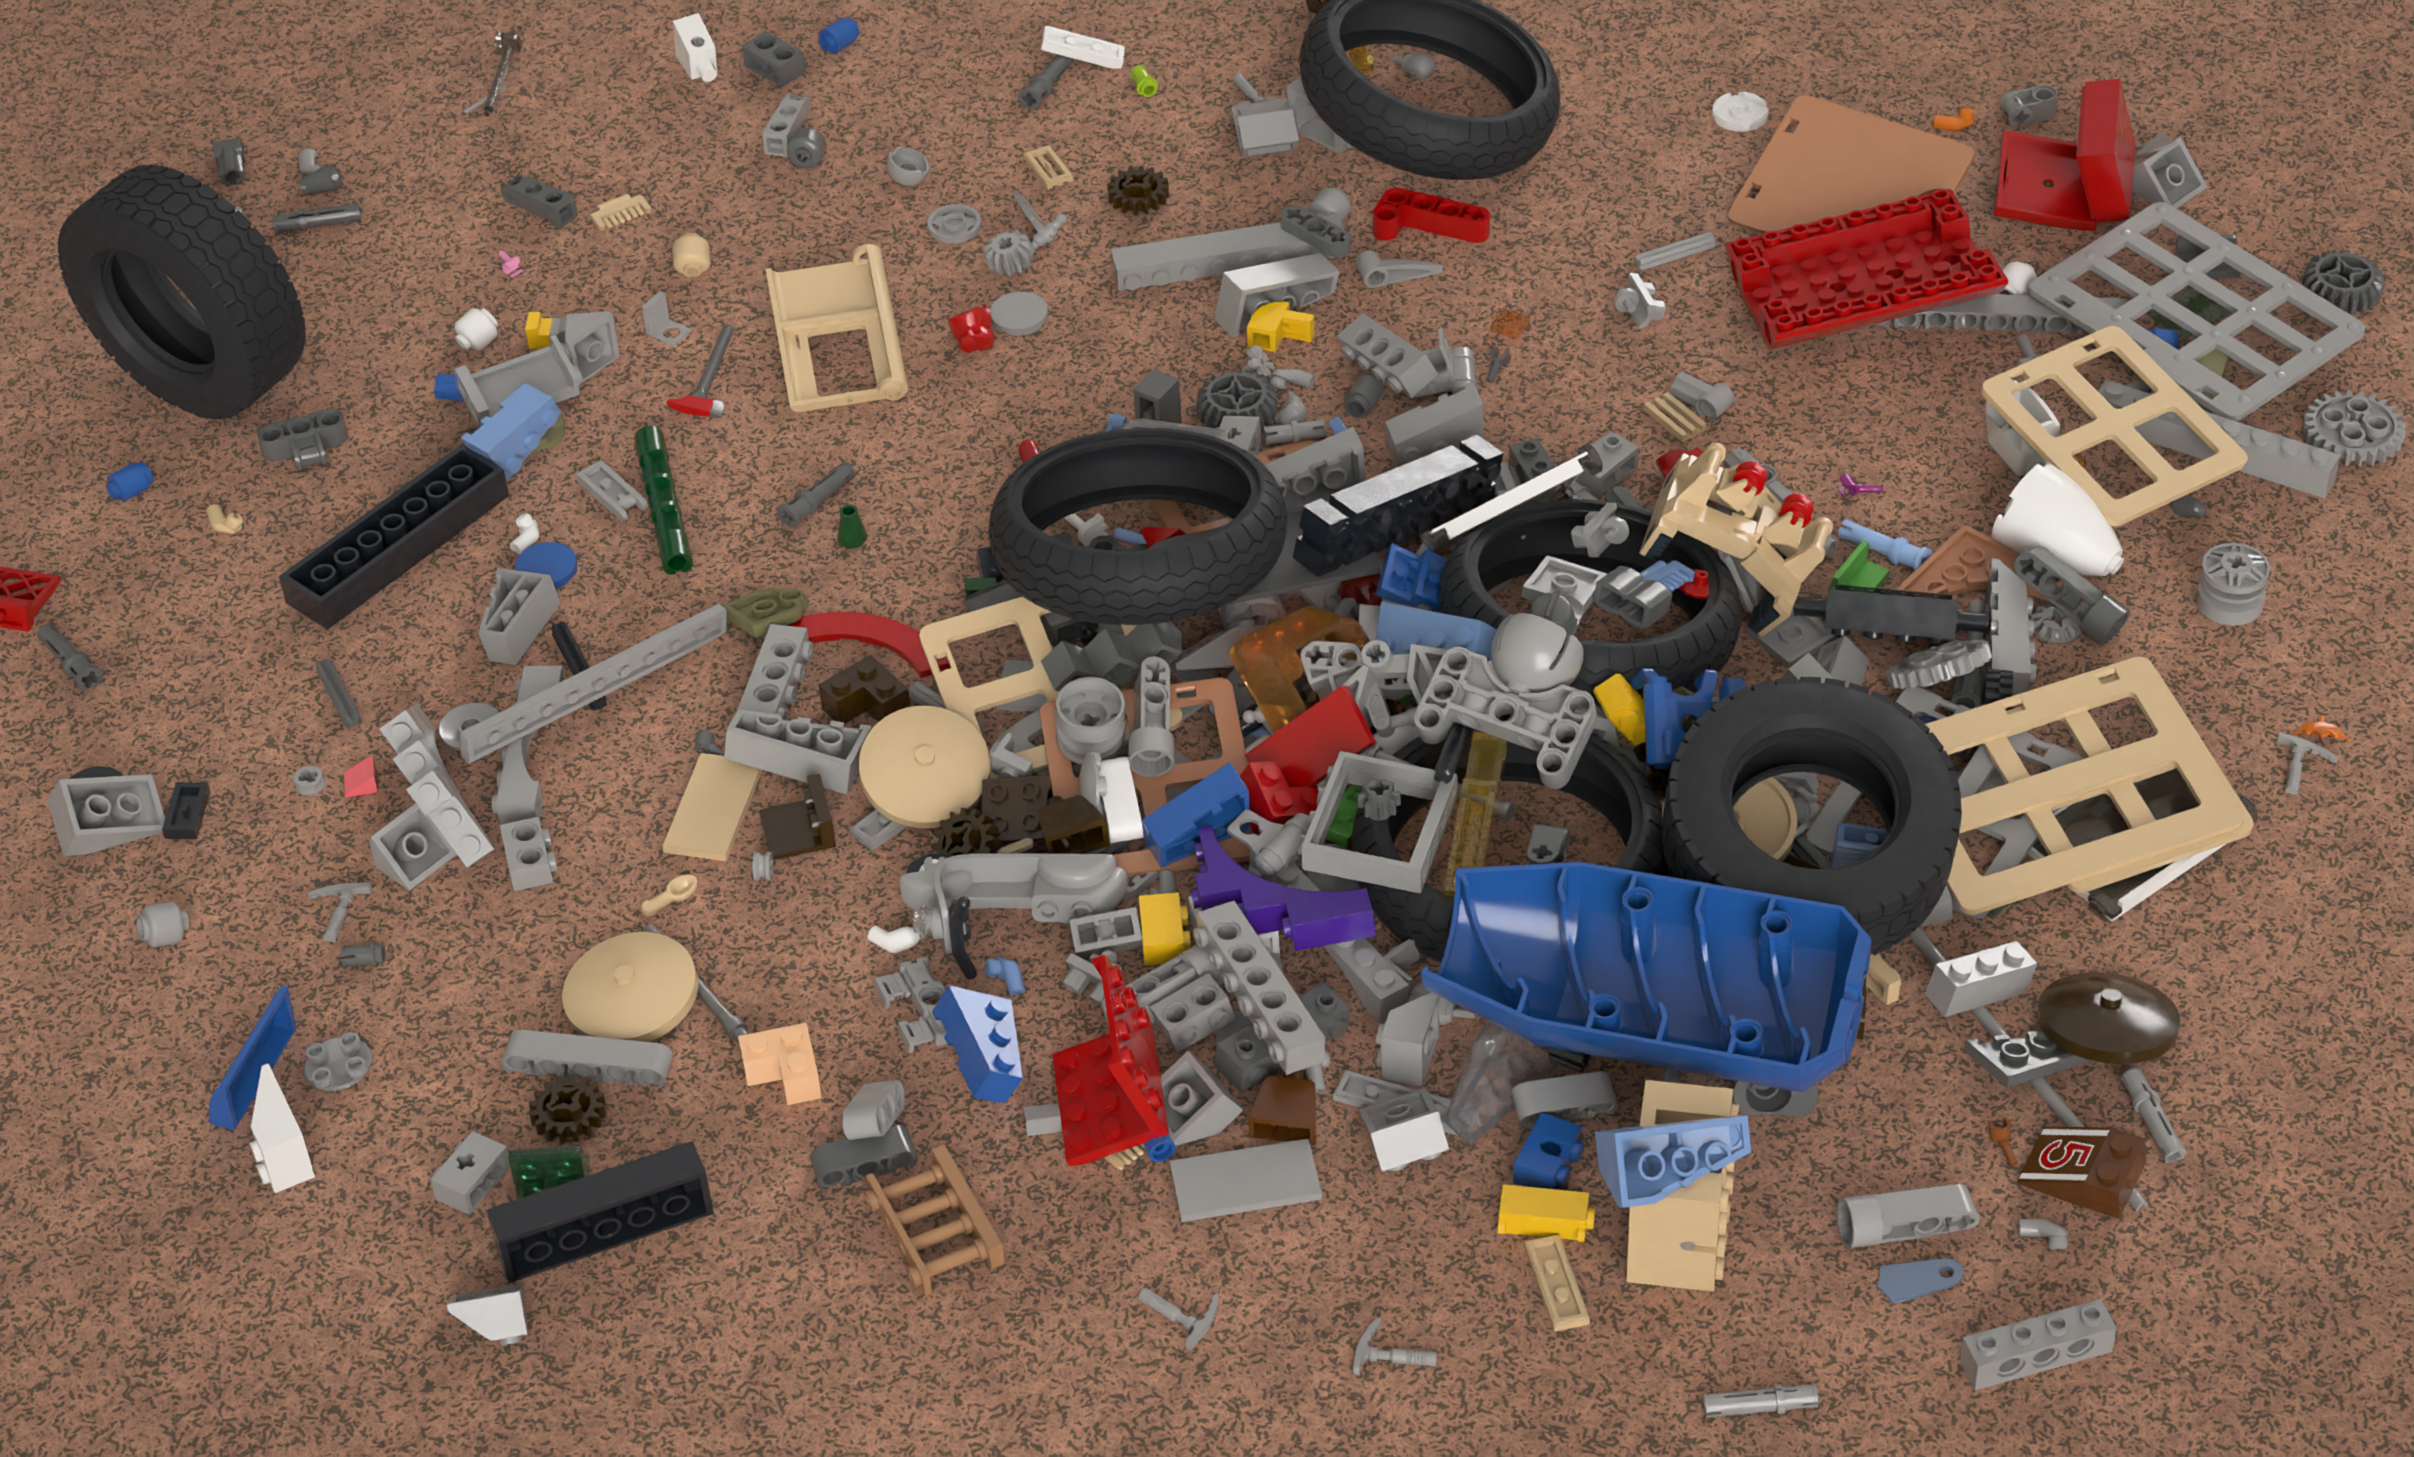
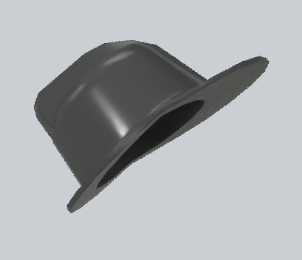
[1528,591,1583,645]
[1733,1081,1818,1117]

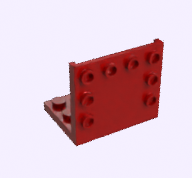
[1052,954,1169,1166]

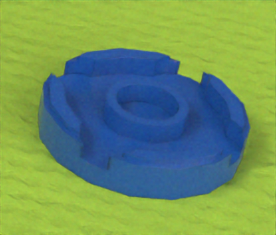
[515,542,578,589]

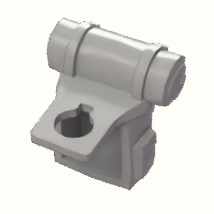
[1410,328,1478,398]
[1227,809,1309,879]

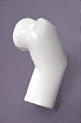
[868,926,920,953]

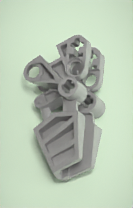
[1301,640,1466,738]

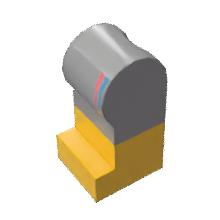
[525,312,566,349]

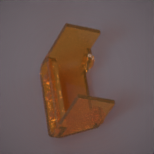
[1229,606,1370,732]

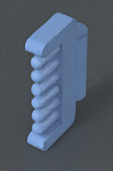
[1640,560,1695,592]

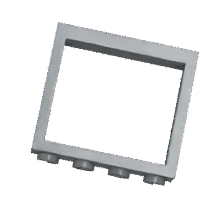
[1297,751,1457,894]

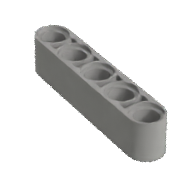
[501,1030,673,1088]

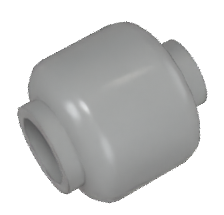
[1308,188,1351,223]
[136,901,189,948]

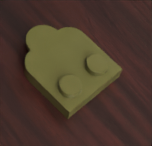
[721,588,808,638]

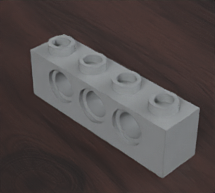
[1337,313,1438,398]
[737,624,813,720]
[1960,1299,2117,1390]

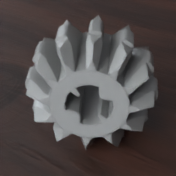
[983,229,1034,277]

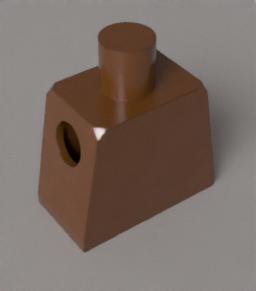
[1248,1070,1316,1145]

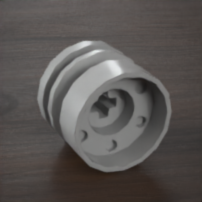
[2196,543,2270,626]
[1056,677,1125,764]

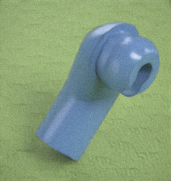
[984,957,1026,996]

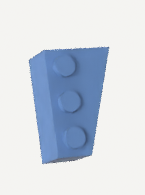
[461,383,561,480]

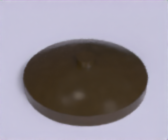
[2037,972,2180,1064]

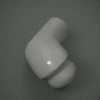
[1270,369,1316,389]
[1143,870,1176,895]
[1304,1051,1330,1093]

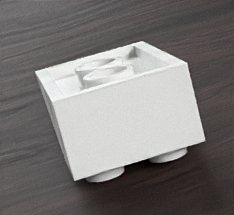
[249,1063,315,1193]

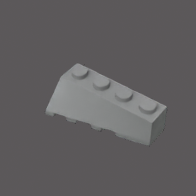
[1985,558,2036,694]

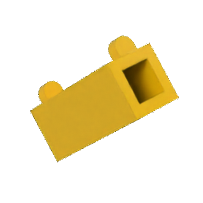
[1498,1184,1595,1242]

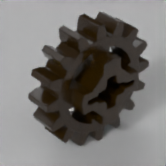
[1107,166,1169,215]
[931,808,1001,856]
[529,1075,606,1144]

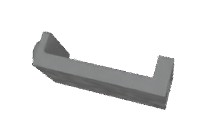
[455,334,582,429]

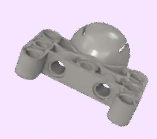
[1414,613,1598,789]

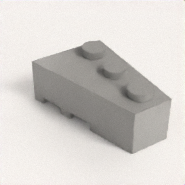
[1385,381,1483,465]

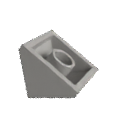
[565,311,620,385]
[368,803,457,891]

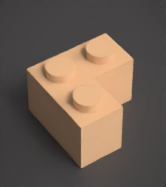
[738,1023,822,1105]

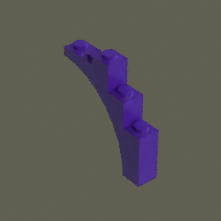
[1191,826,1376,951]

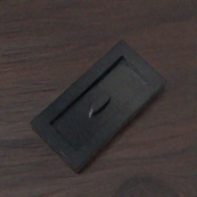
[162,782,210,839]

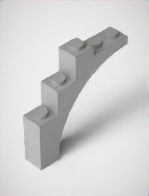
[379,704,495,868]

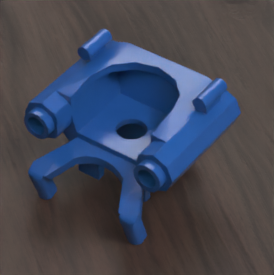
[1631,668,1747,769]

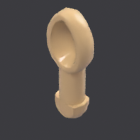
[640,874,698,917]

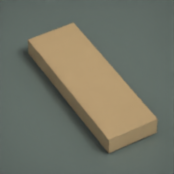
[1524,1234,1590,1332]

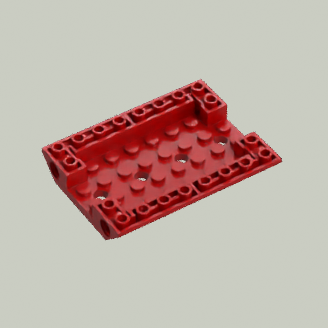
[1725,189,2008,350]

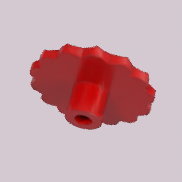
[1679,569,1709,600]

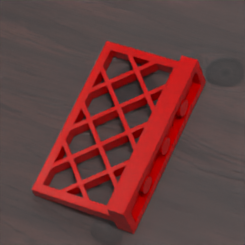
[0,567,61,632]

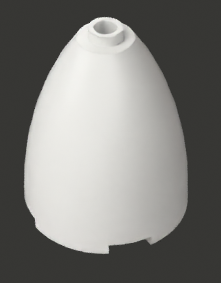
[1992,461,2124,576]

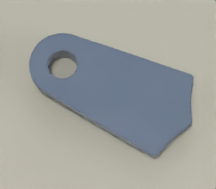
[1877,1258,1963,1304]

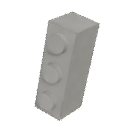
[1925,941,2038,1017]

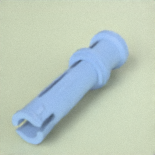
[1838,519,1932,571]

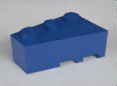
[1142,762,1250,868]

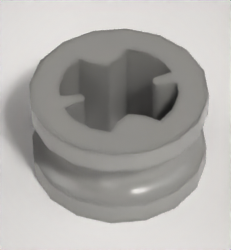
[293,766,325,795]
[753,852,774,881]

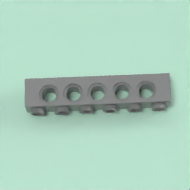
[1194,901,1325,1075]

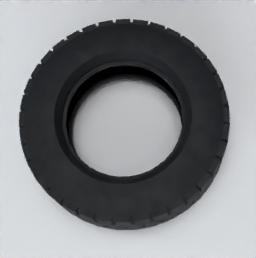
[58,165,306,419]
[1662,677,1962,956]

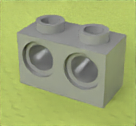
[500,816,557,891]
[1150,973,1236,1053]

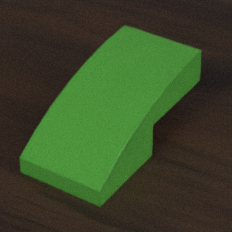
[1325,784,1362,848]

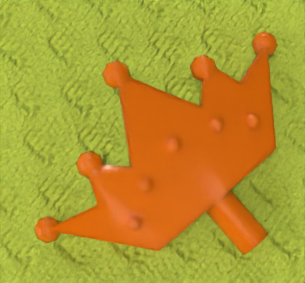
[2291,716,2351,742]

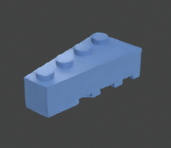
[1374,602,1496,663]

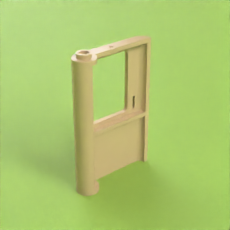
[765,244,908,412]

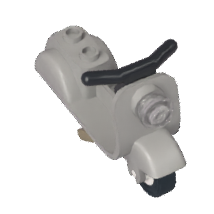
[900,838,1127,980]

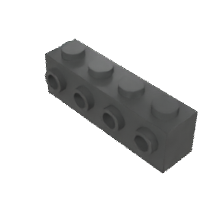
[1214,982,1350,1092]

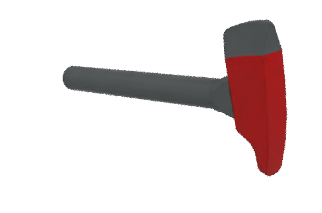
[667,325,734,418]

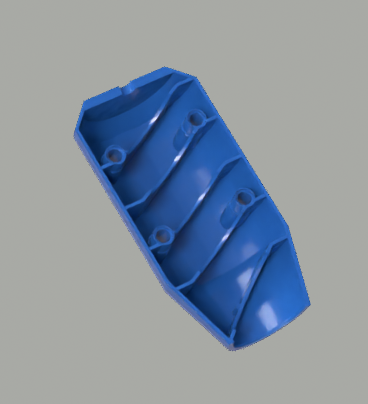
[1421,862,1871,1093]

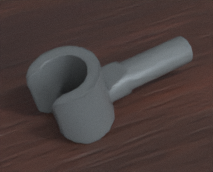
[1486,347,1511,383]
[694,730,725,756]

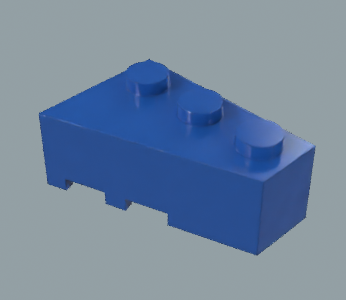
[932,985,1023,1103]

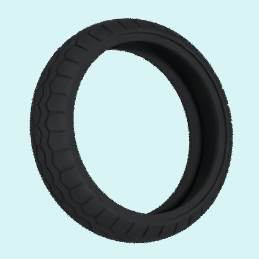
[1299,0,1560,180]
[989,428,1287,625]
[1439,499,1741,710]
[1352,714,1667,963]

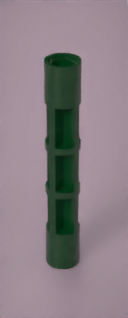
[634,426,693,575]

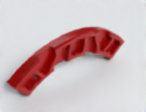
[789,612,950,678]

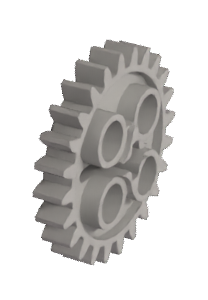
[2303,390,2406,467]
[1886,639,1992,689]

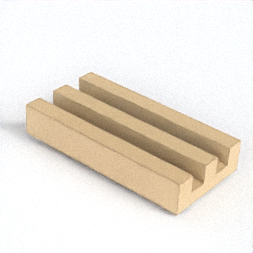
[1024,145,1073,190]
[1644,392,1706,443]

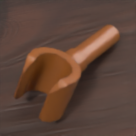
[1989,1118,2018,1166]

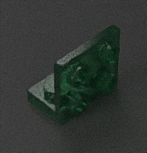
[508,1146,590,1199]

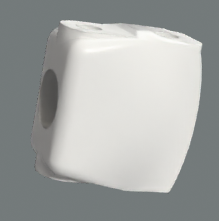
[1985,381,2060,476]

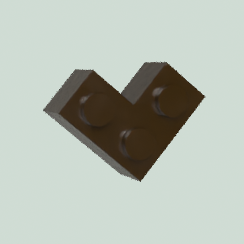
[818,655,910,724]

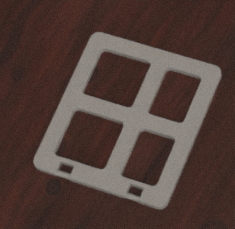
[1806,687,2082,918]

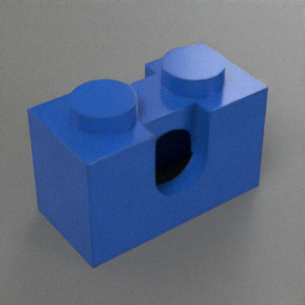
[1513,1113,1585,1190]

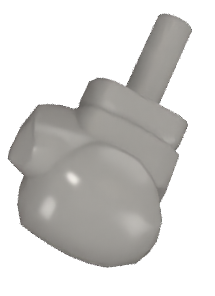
[1391,53,1436,80]
[1274,391,1307,425]

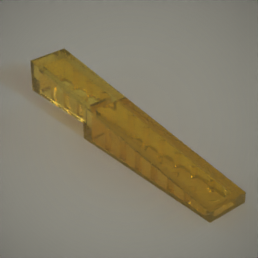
[1444,731,1507,896]

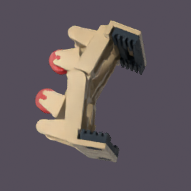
[1639,443,1833,637]

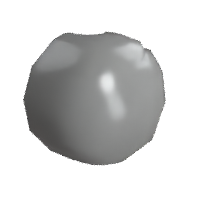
[887,147,930,186]

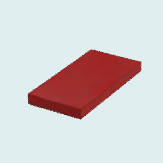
[1244,686,1377,787]

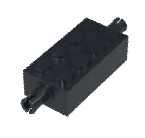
[1794,584,1990,644]

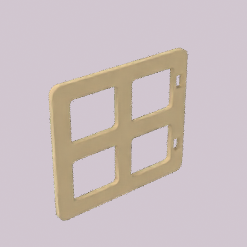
[1981,326,2248,526]
[919,596,1182,779]
[1982,670,2254,893]

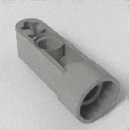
[1128,656,1175,777]
[1102,944,1224,1028]
[1836,1184,1980,1249]

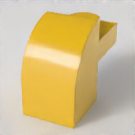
[1247,302,1315,352]

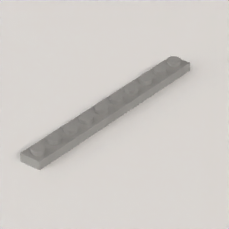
[460,604,727,764]

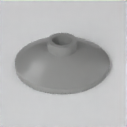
[439,703,500,751]

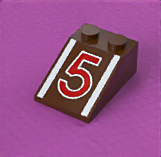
[2017,1126,2146,1219]

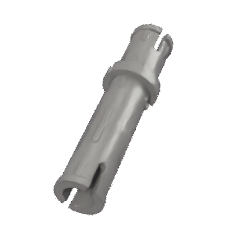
[2121,1068,2187,1163]
[1703,1383,1818,1418]

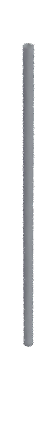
[1909,927,2148,1211]

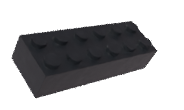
[486,1141,714,1283]

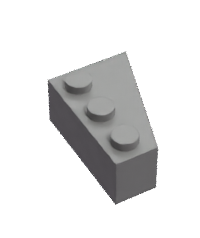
[478,568,561,665]

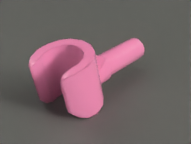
[498,251,523,278]

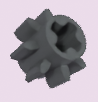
[1358,778,1401,821]

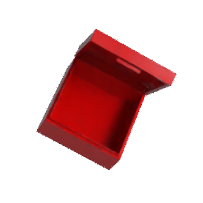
[1994,79,2136,231]

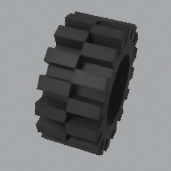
[1983,669,2013,711]

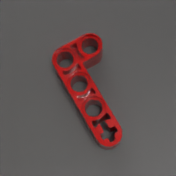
[1372,187,1490,243]

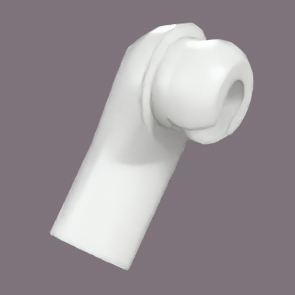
[510,513,539,554]

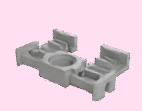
[874,957,947,1053]

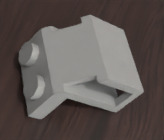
[1229,97,1299,157]

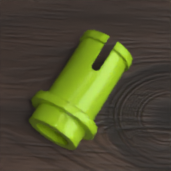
[1130,65,1158,97]

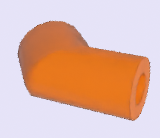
[1933,107,1975,132]

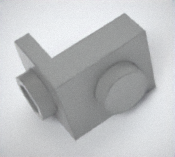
[989,732,1032,778]

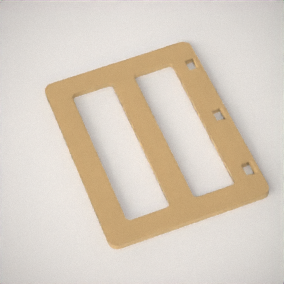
[1925,656,2244,915]

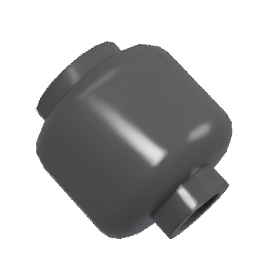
[787,128,826,168]

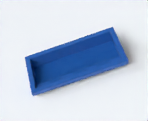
[209,985,297,1130]

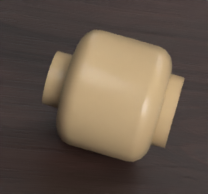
[672,233,711,277]

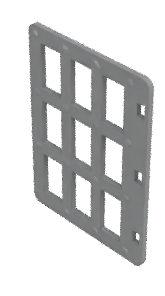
[2029,202,2365,421]

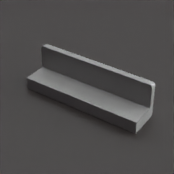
[1816,635,1869,688]

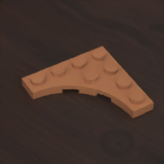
[1896,524,2062,604]

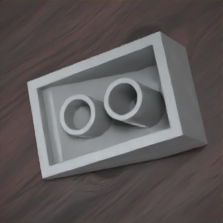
[47,774,165,856]

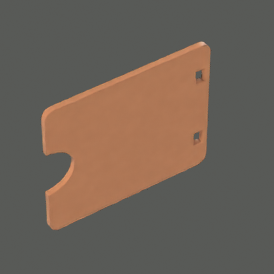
[1728,95,1975,234]

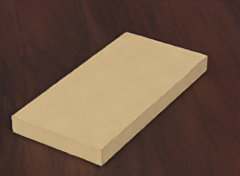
[662,753,763,861]

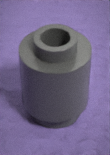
[1344,375,1384,418]

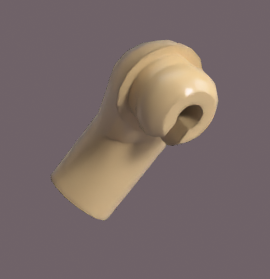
[206,504,243,534]

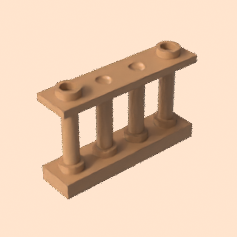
[864,1144,1005,1296]

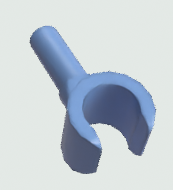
[1105,414,1128,432]

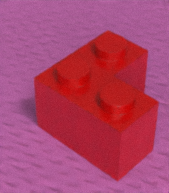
[1240,761,1319,836]

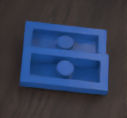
[1376,543,1447,611]

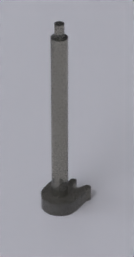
[484,31,523,117]

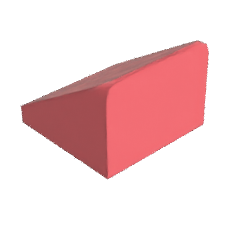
[344,756,378,797]

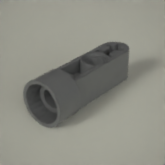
[2014,547,2130,646]

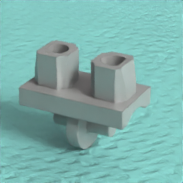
[1613,273,1666,328]
[1571,503,1629,557]
[1063,950,1122,1007]

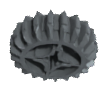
[2301,250,2385,316]
[1196,369,1278,432]

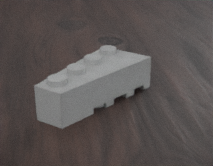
[1214,253,1339,337]
[1265,427,1366,514]
[724,709,872,795]

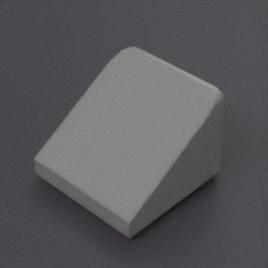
[1024,1103,1062,1136]

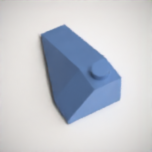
[1595,1115,1751,1208]

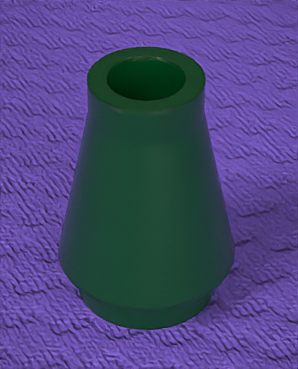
[837,505,868,548]

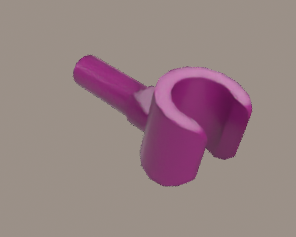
[1837,474,1883,497]

